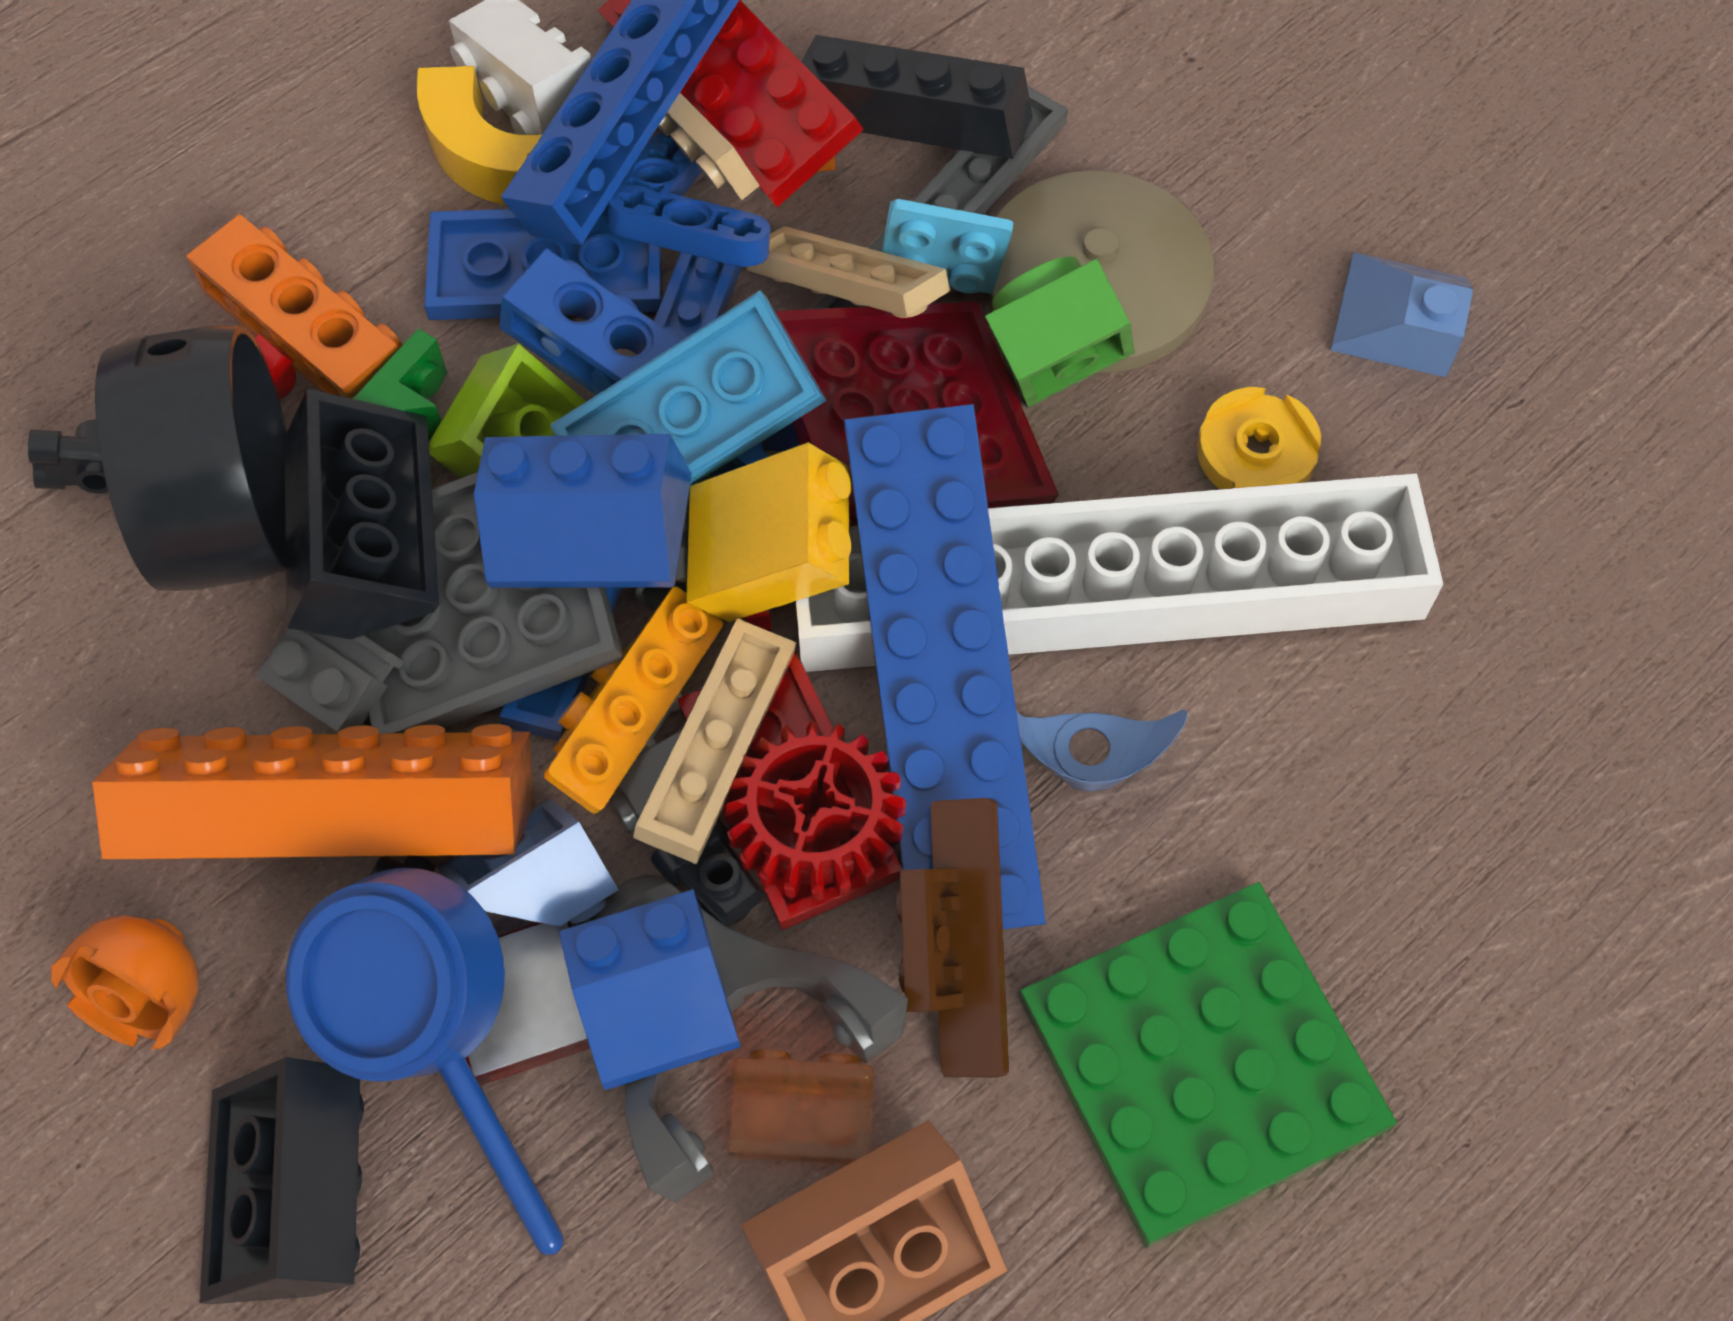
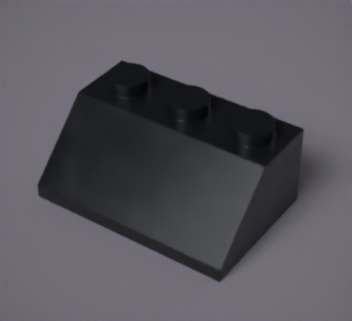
[199,1057,364,1304]

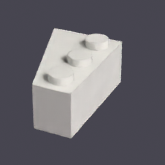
[449,0,591,135]

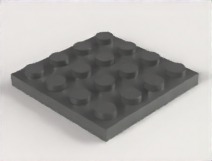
[364,472,624,734]

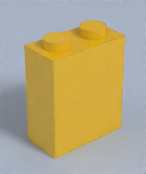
[686,442,851,622]

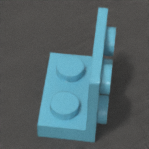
[881,199,1013,294]

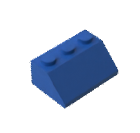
[474,434,692,588]

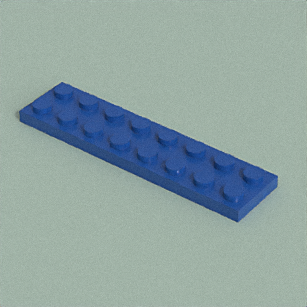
[844,404,1046,930]

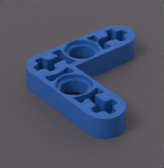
[607,132,771,267]

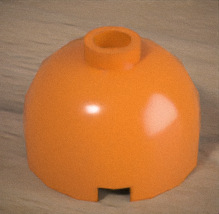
[51,915,200,1049]

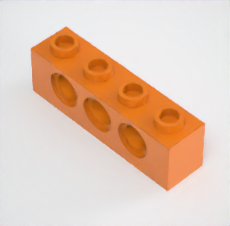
[186,213,402,399]

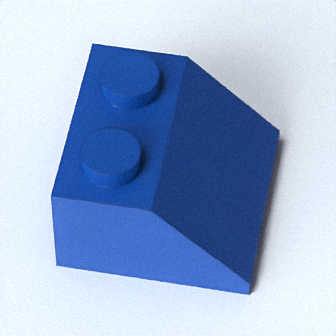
[559,889,741,1090]

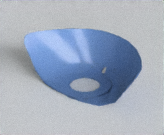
[1017,710,1187,792]

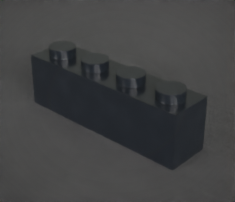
[801,35,1033,159]

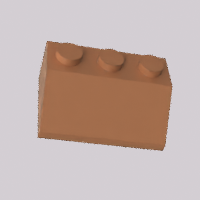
[740,1120,1007,1321]

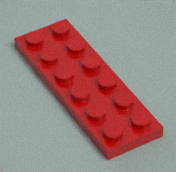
[598,0,864,208]

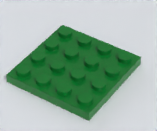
[1019,881,1397,1248]

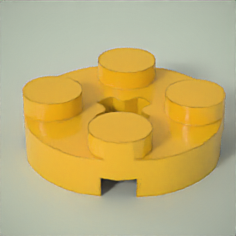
[1197,387,1321,490]

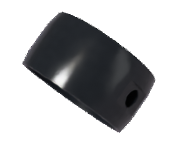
[95,326,287,591]

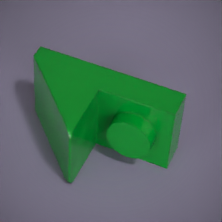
[353,328,448,440]

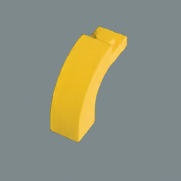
[417,66,542,205]

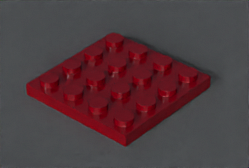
[775,301,1059,527]

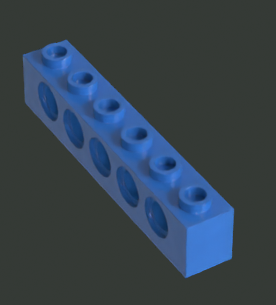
[501,0,739,245]
[499,248,800,477]

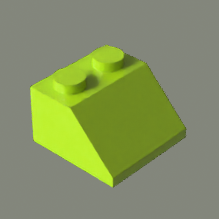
[429,343,586,478]

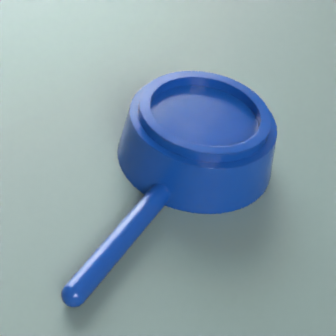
[286,868,564,1255]

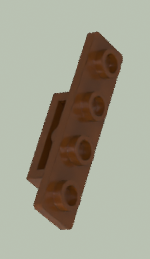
[896,798,1009,1078]

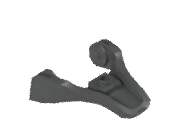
[591,875,908,1203]

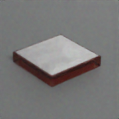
[465,921,590,1086]

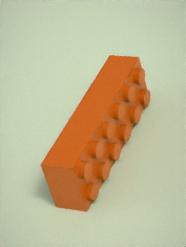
[92,724,535,859]

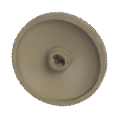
[984,170,1214,373]

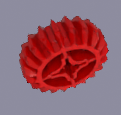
[724,720,906,902]

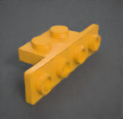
[544,587,723,814]

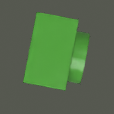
[985,256,1135,408]

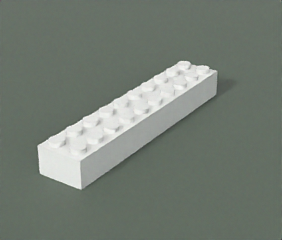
[795,473,1443,672]

